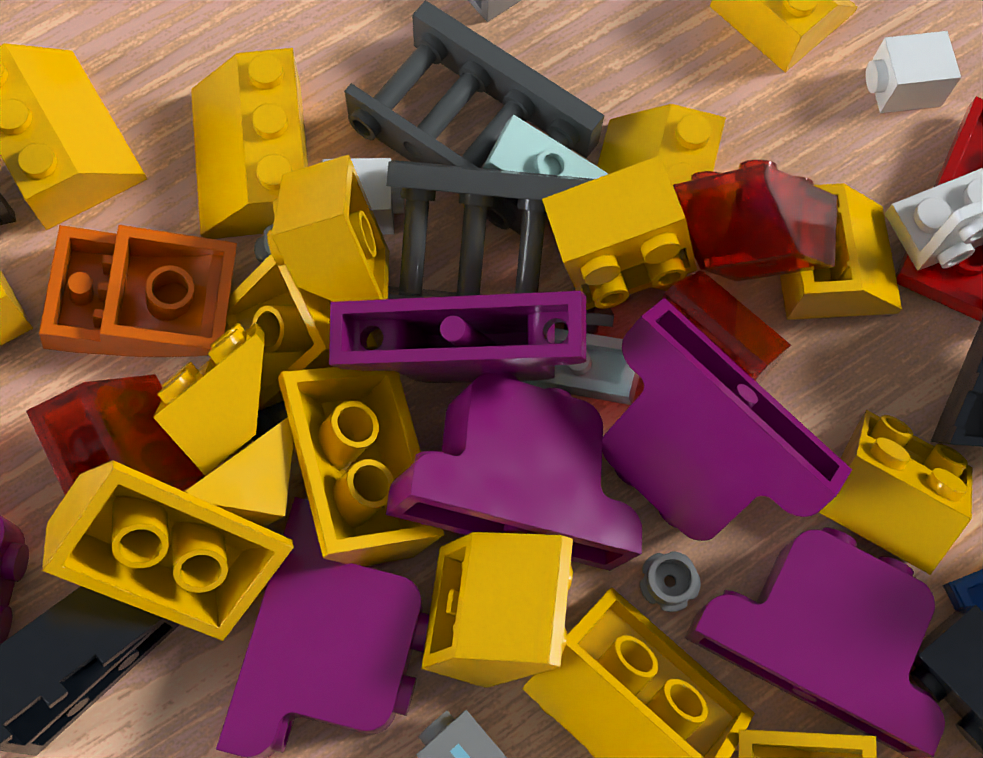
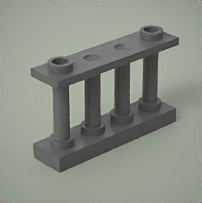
[344,0,605,235]
[386,160,614,334]

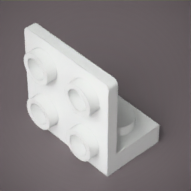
[885,168,983,271]

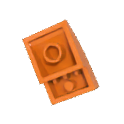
[39,225,237,357]

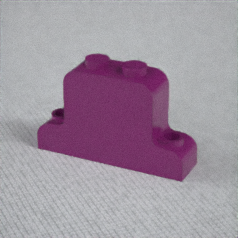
[329,291,586,383]
[602,298,852,541]
[386,373,642,571]
[216,497,430,758]
[685,527,945,758]

